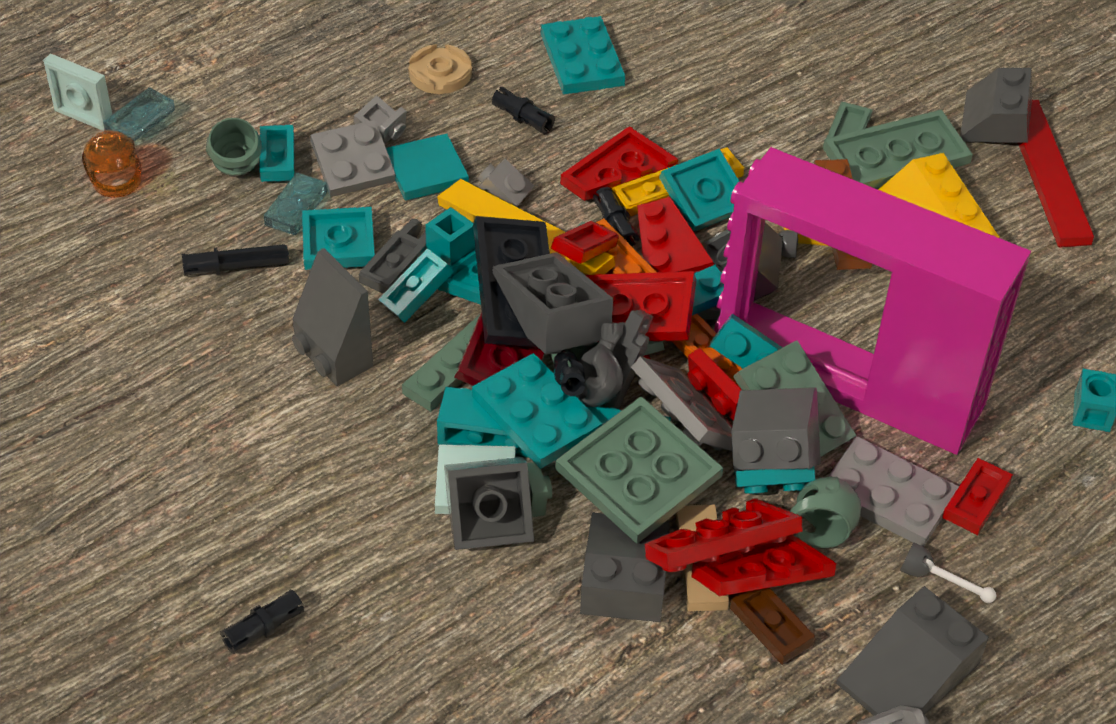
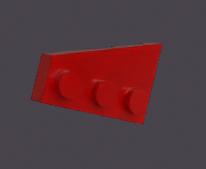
[560,126,679,201]
[637,197,714,273]
[691,534,836,596]

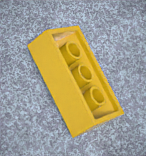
[878,153,1000,238]

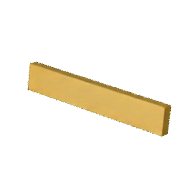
[437,179,615,275]

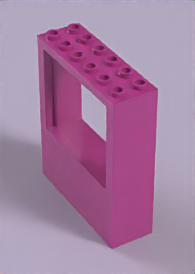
[714,147,1031,455]

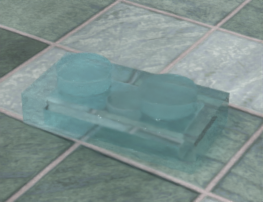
[103,87,175,145]
[264,173,328,235]

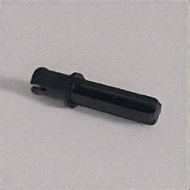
[182,244,289,276]

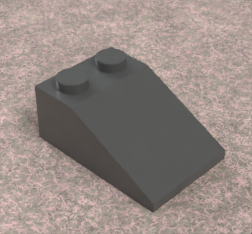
[292,248,373,387]
[493,252,613,354]
[580,512,670,623]
[836,586,989,716]

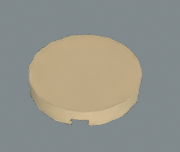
[408,45,472,94]

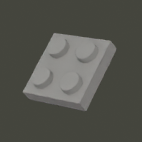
[311,120,395,197]

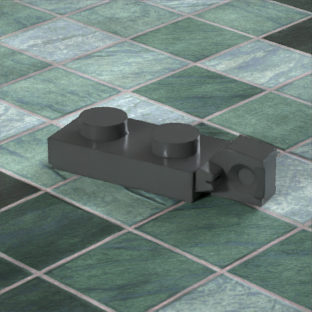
[601,309,654,409]

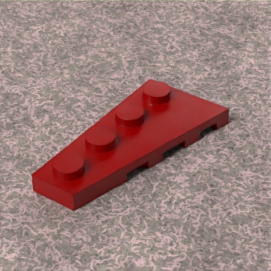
[645,498,803,572]

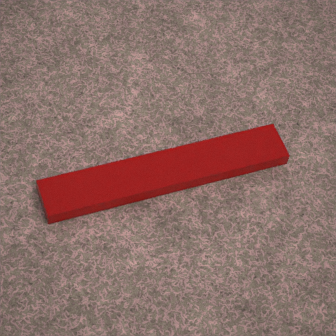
[1018,100,1094,247]

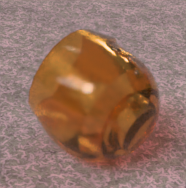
[82,130,142,198]

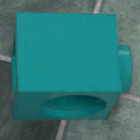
[1073,368,1116,432]

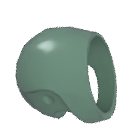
[205,118,262,176]
[790,476,862,548]

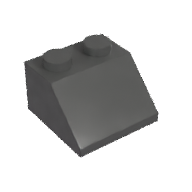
[960,68,1032,143]
[702,222,783,301]
[731,387,821,470]
[444,457,534,550]

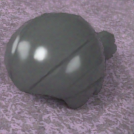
[576,322,624,407]

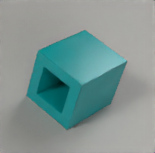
[425,207,475,266]

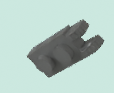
[359,218,426,294]

